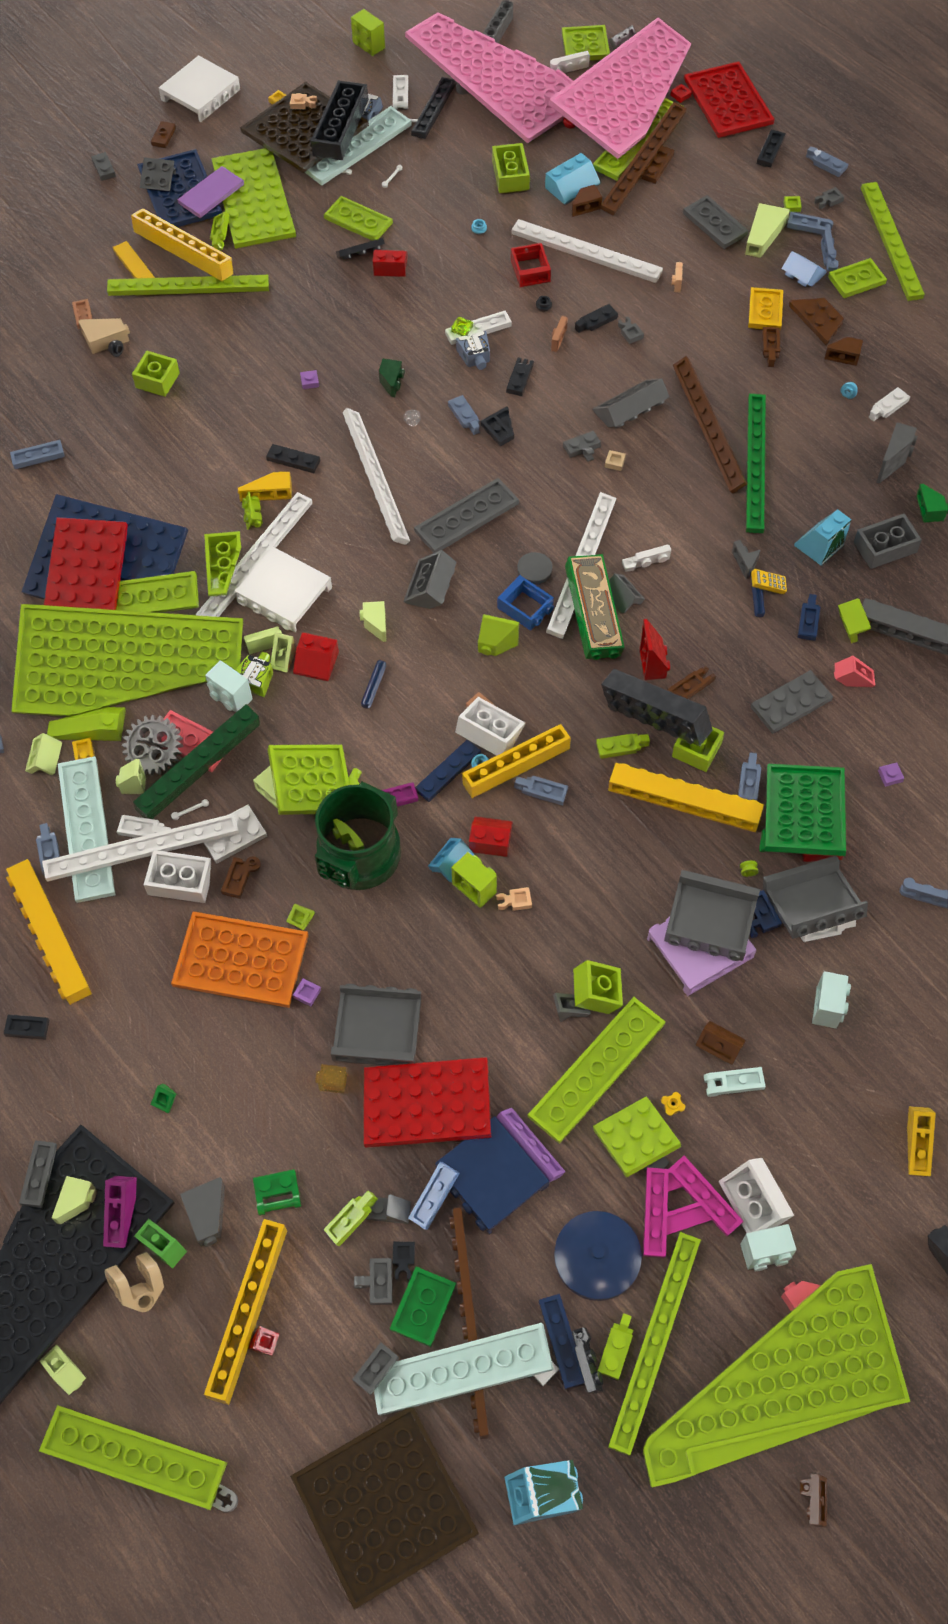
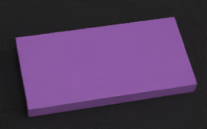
[177,166,244,218]

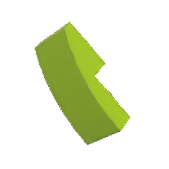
[332,819,364,851]

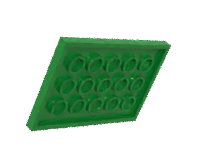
[765,764,846,856]

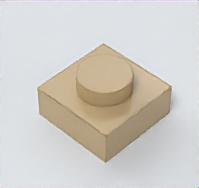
[605,450,626,471]

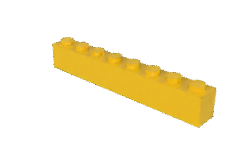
[131,208,233,281]
[608,763,764,833]
[6,859,92,1005]
[204,1219,287,1405]

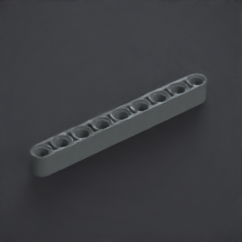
[456,0,513,95]

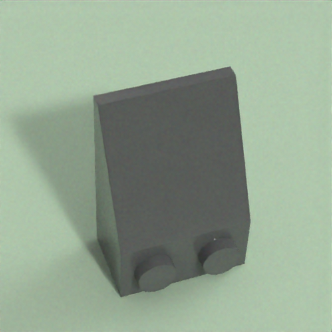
[876,422,918,484]

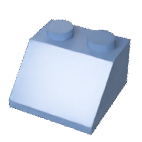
[782,251,827,287]

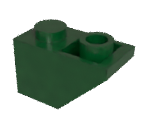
[379,358,405,398]

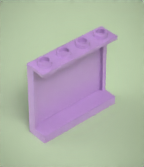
[647,917,756,996]

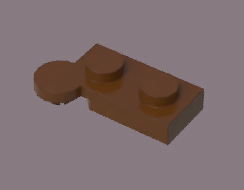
[221,856,261,899]

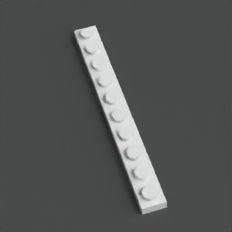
[512,219,663,283]
[343,408,410,545]
[195,492,312,617]
[546,492,616,639]
[42,814,239,882]

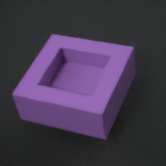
[300,370,319,389]
[878,763,904,787]
[293,979,321,1006]

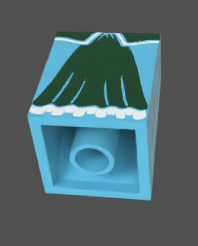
[794,509,852,565]
[504,1460,583,1525]

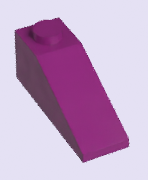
[103,1176,137,1248]

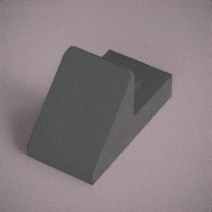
[732,540,760,579]
[553,993,591,1022]
[366,1195,411,1224]

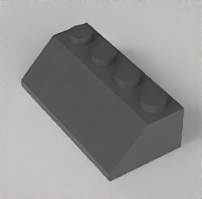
[593,378,669,428]

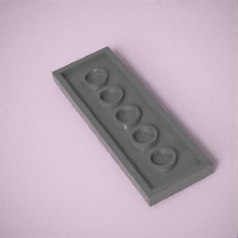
[414,478,519,553]

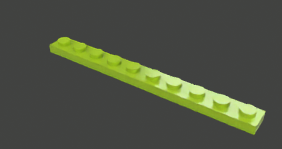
[861,182,925,301]
[107,275,269,296]
[608,1232,701,1456]

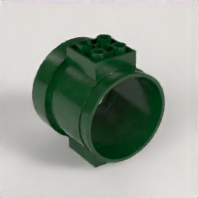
[315,781,401,890]

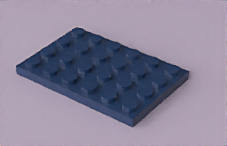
[137,149,222,227]

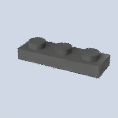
[19,1140,58,1208]

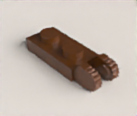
[667,666,716,699]

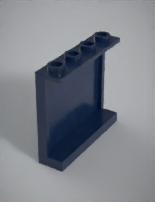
[435,1116,549,1235]

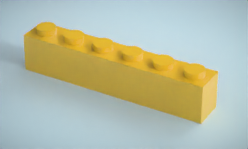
[462,724,571,798]

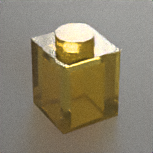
[315,1064,348,1094]

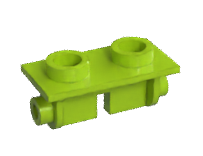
[242,491,263,530]

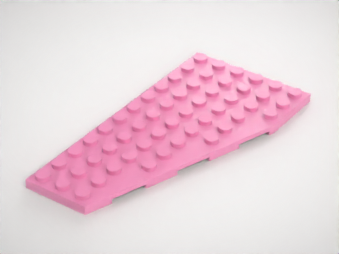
[405,13,573,143]
[548,18,691,159]

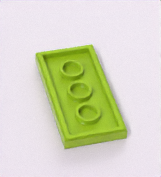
[324,196,393,241]

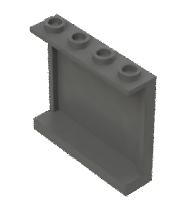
[763,856,868,939]
[664,870,760,961]
[331,984,422,1066]

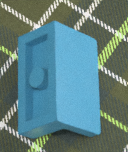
[428,838,474,882]

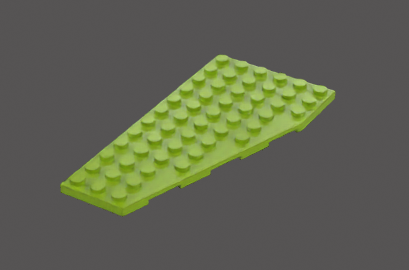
[11,604,243,717]

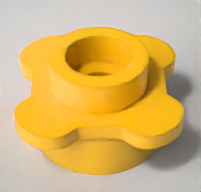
[661,1092,685,1116]

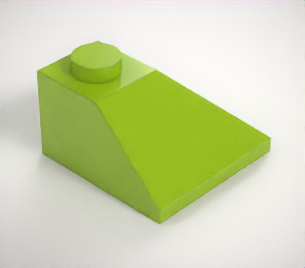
[478,614,519,656]

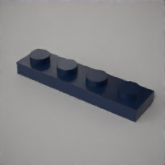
[415,740,481,802]
[538,1294,585,1390]

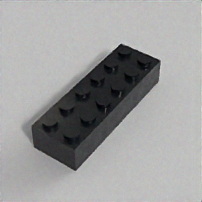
[311,80,369,160]
[601,669,713,747]

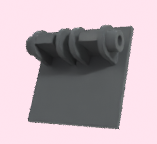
[140,157,176,192]

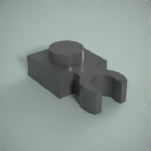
[814,187,844,209]
[618,316,644,344]

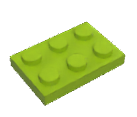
[828,258,887,298]

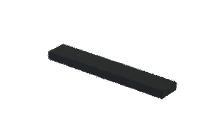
[411,77,456,139]

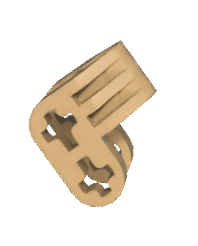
[105,1252,164,1312]

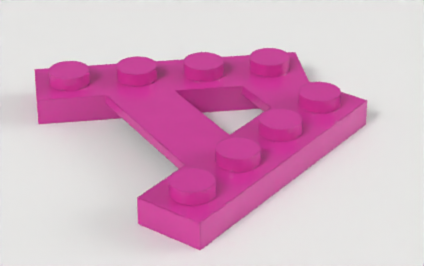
[643,1156,743,1258]

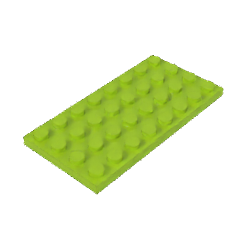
[212,148,296,249]

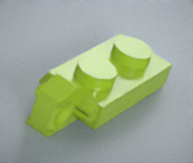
[210,211,230,251]
[596,734,650,759]
[324,1191,378,1246]
[598,1313,633,1380]

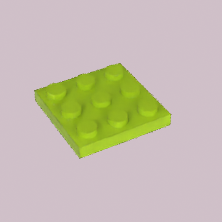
[562,25,610,61]
[593,1096,681,1178]

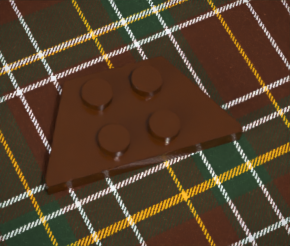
[789,298,844,345]

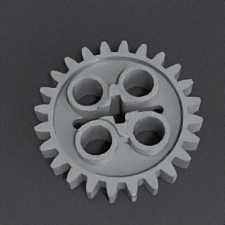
[122,715,183,776]

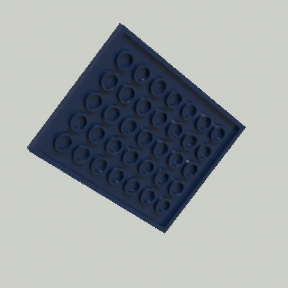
[21,494,188,599]

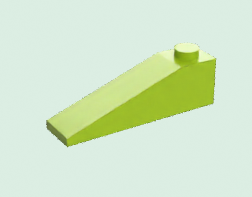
[204,531,241,596]
[47,707,126,741]

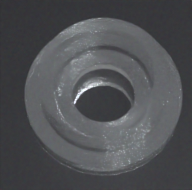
[404,410,421,426]

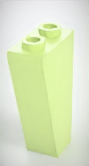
[745,203,790,258]

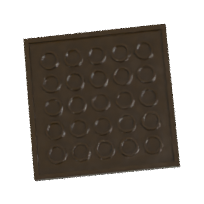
[240,82,369,173]
[290,1407,479,1610]

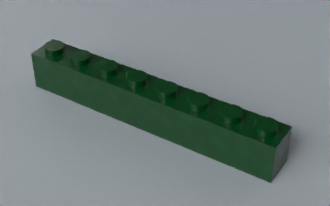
[133,704,260,819]

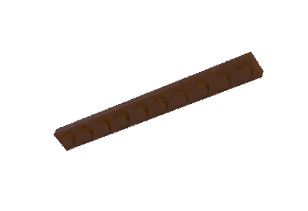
[600,102,687,216]
[673,356,747,494]
[449,1208,489,1439]

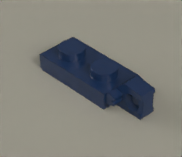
[797,594,821,641]

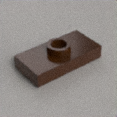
[151,121,176,148]

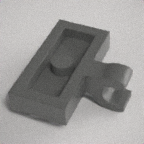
[563,431,601,462]
[354,1258,392,1305]

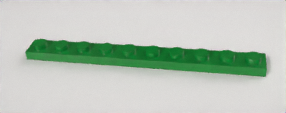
[746,394,766,533]

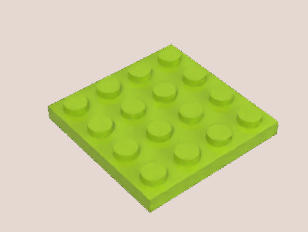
[268,745,350,815]

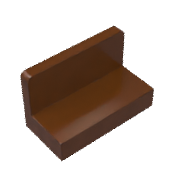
[696,1021,746,1065]

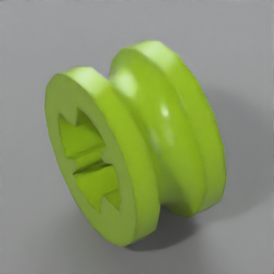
[740,860,759,877]

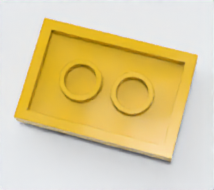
[748,287,783,331]

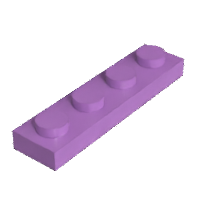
[496,1108,565,1182]

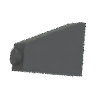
[180,1177,225,1247]

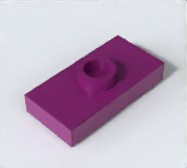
[382,782,419,807]

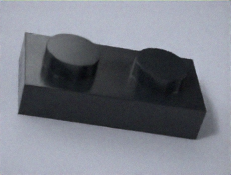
[3,1014,50,1040]

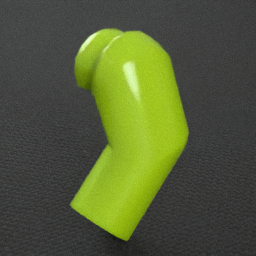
[349,768,362,785]

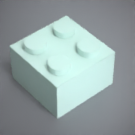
[205,660,253,712]
[812,971,851,1028]
[740,1224,796,1271]

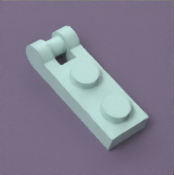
[704,1067,766,1097]

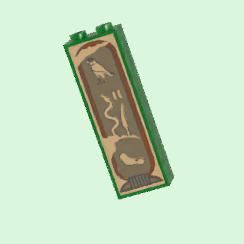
[565,554,625,660]

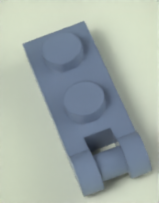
[787,212,833,236]
[899,878,948,909]

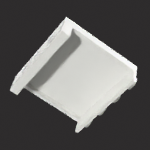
[159,55,240,122]
[235,546,332,633]

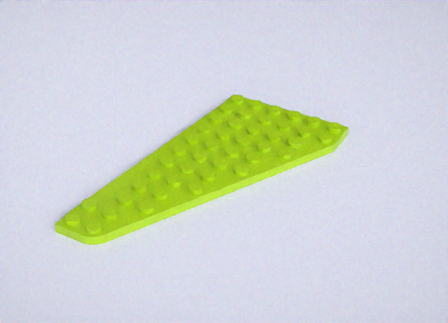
[643,1264,910,1487]

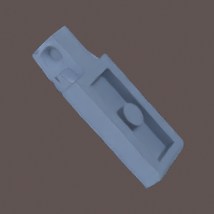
[806,146,848,177]
[821,230,838,271]
[448,395,480,435]
[738,753,761,801]
[514,776,568,806]
[36,823,60,876]

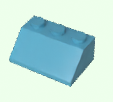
[545,153,600,205]

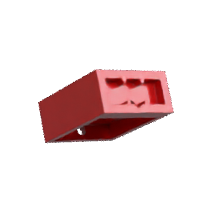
[511,243,551,287]

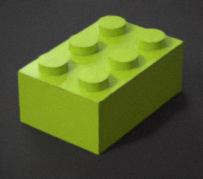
[492,143,530,193]

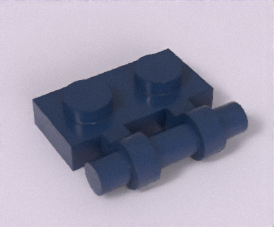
[749,890,782,938]

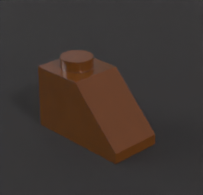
[572,185,602,217]
[824,337,863,366]

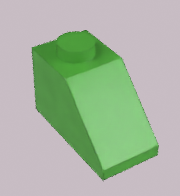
[135,1219,187,1269]

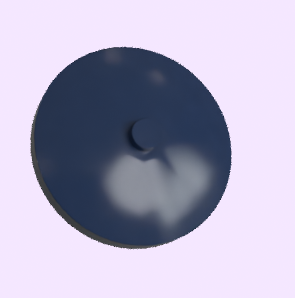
[554,1211,642,1301]

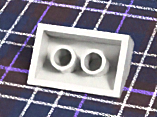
[455,697,525,756]
[144,850,211,903]
[719,1158,794,1233]

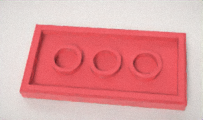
[161,710,222,772]

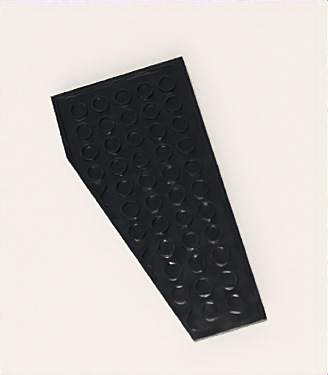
[0,1124,175,1404]

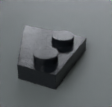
[481,406,514,447]

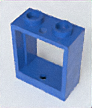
[497,575,554,631]

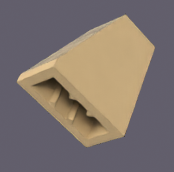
[78,318,130,354]

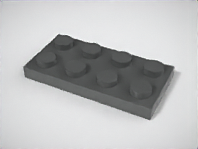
[683,195,748,249]
[751,670,833,734]

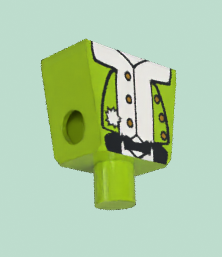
[235,652,273,697]

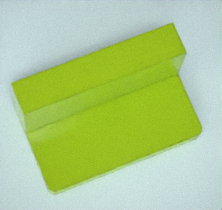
[838,598,871,643]

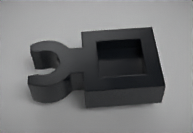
[392,1241,415,1281]

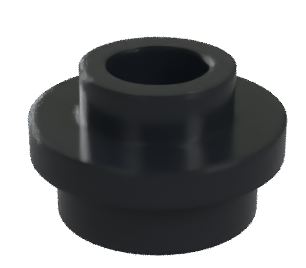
[536,296,552,311]
[108,340,123,357]

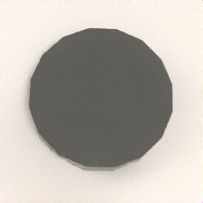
[517,552,552,584]

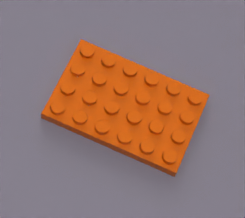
[171,911,309,1008]

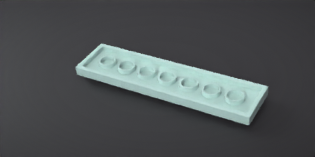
[305,106,412,185]
[58,757,116,903]
[374,1323,553,1416]

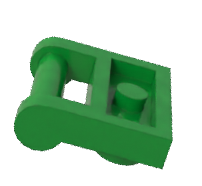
[253,1169,301,1216]

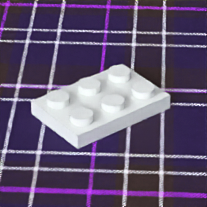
[204,805,267,864]

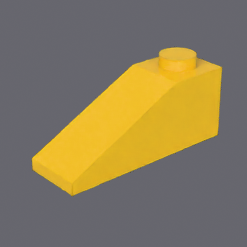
[238,472,292,502]
[907,1106,936,1176]

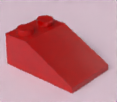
[639,619,670,680]

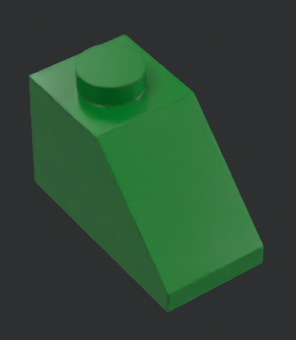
[916,484,948,523]

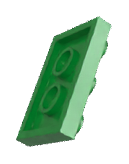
[390,1267,456,1348]

